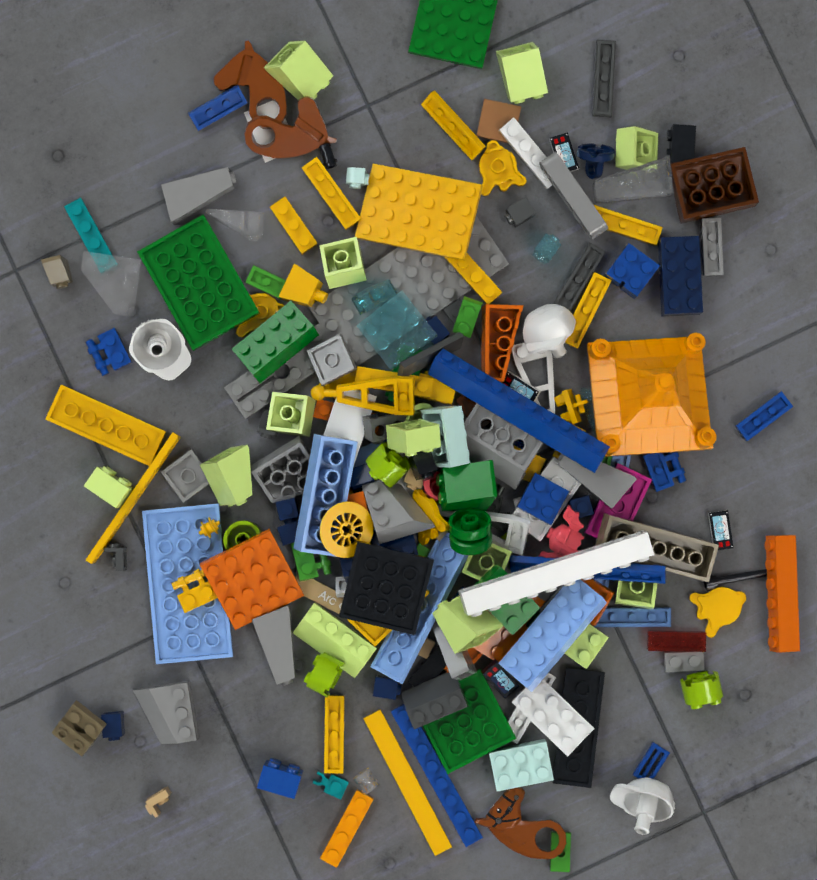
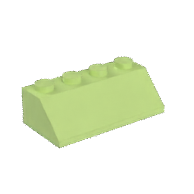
[293,602,377,678]

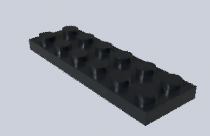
[552,667,605,788]

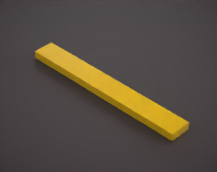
[86,432,181,564]
[363,709,452,856]

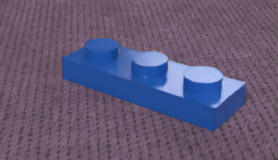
[188,85,248,131]
[735,391,793,441]

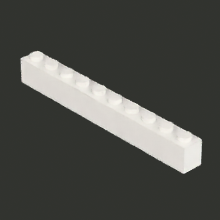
[458,530,654,617]

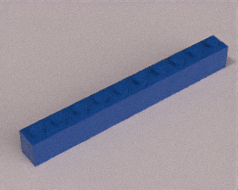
[428,348,610,473]

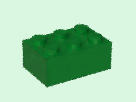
[475,564,540,635]

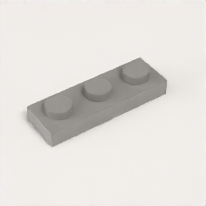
[701,218,724,276]

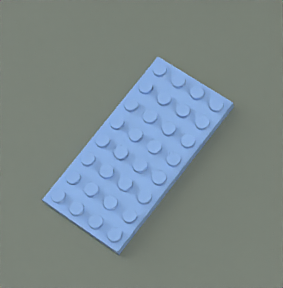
[142,503,233,664]

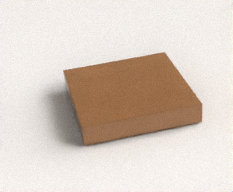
[477,99,521,144]

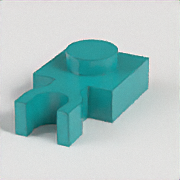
[313,771,349,800]

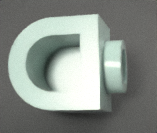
[346,167,370,189]

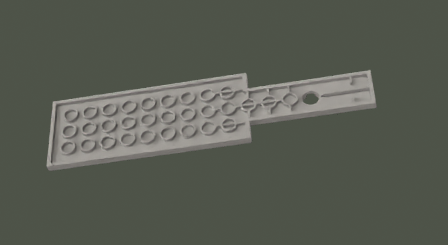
[224,216,509,419]

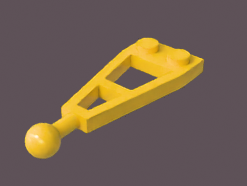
[311,376,415,416]

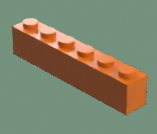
[764,535,800,653]

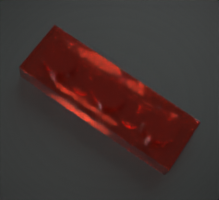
[647,630,706,652]

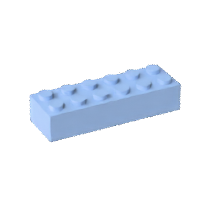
[293,434,358,557]
[498,579,607,692]

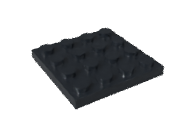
[339,541,434,635]

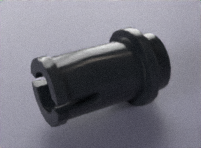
[319,143,337,169]

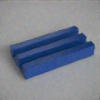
[633,742,670,779]

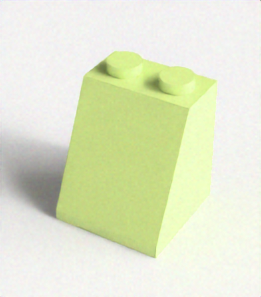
[264,41,333,101]
[496,42,548,104]
[200,445,252,507]
[432,596,503,654]

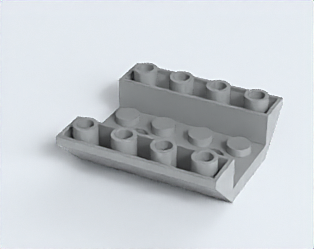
[464,403,543,490]

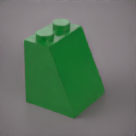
[436,460,497,511]

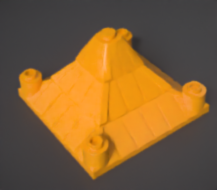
[587,333,716,457]

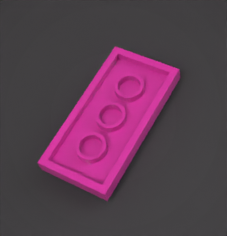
[584,463,652,538]

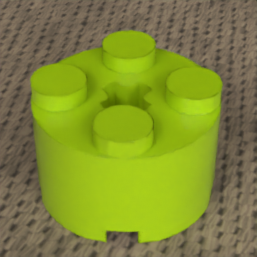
[365,441,411,488]
[223,520,262,550]
[304,652,345,698]
[680,671,723,709]

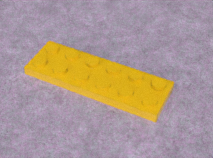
[45,385,166,466]

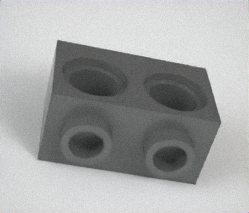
[362,412,406,444]

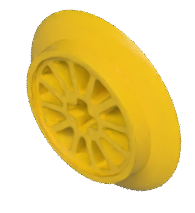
[320,501,374,558]

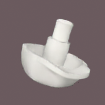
[523,304,576,358]
[129,319,191,381]
[610,778,675,835]

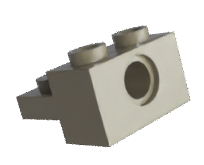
[52,700,107,756]

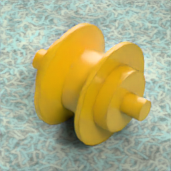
[199,517,221,538]

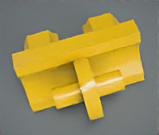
[554,389,588,424]

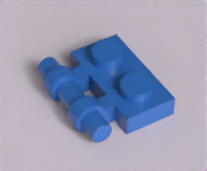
[86,328,132,376]
[642,452,686,492]

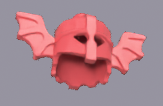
[539,505,584,558]

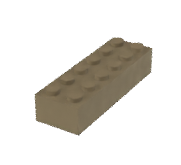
[595,513,719,582]

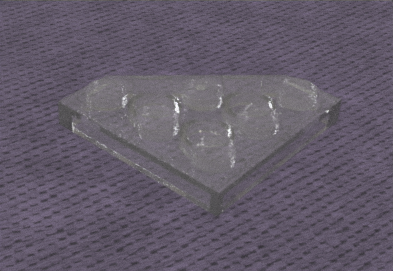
[81,251,141,317]

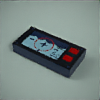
[481,659,519,699]

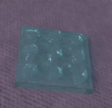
[357,291,437,371]

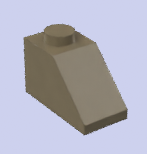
[41,255,73,289]

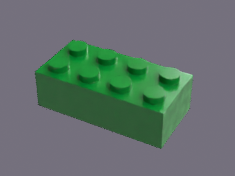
[232,301,319,383]

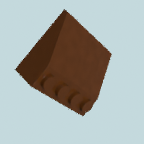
[670,147,759,224]

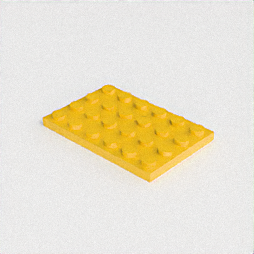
[355,164,483,261]

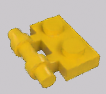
[171,569,217,613]

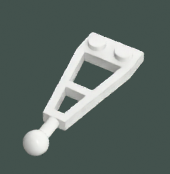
[511,342,555,414]
[436,502,531,556]

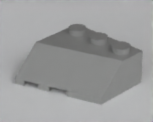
[251,436,311,503]
[362,480,435,544]
[133,680,199,744]

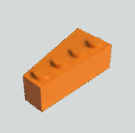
[481,304,524,383]

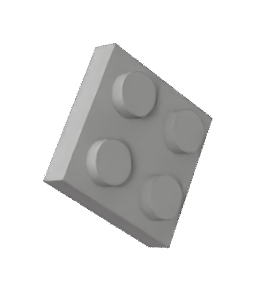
[307,334,357,386]
[161,449,209,503]

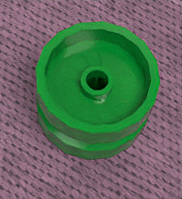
[448,508,492,555]

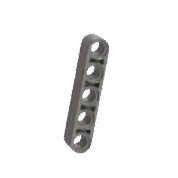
[539,152,608,240]

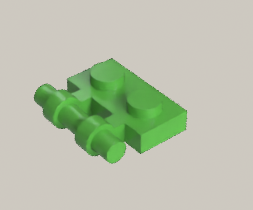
[291,543,332,582]

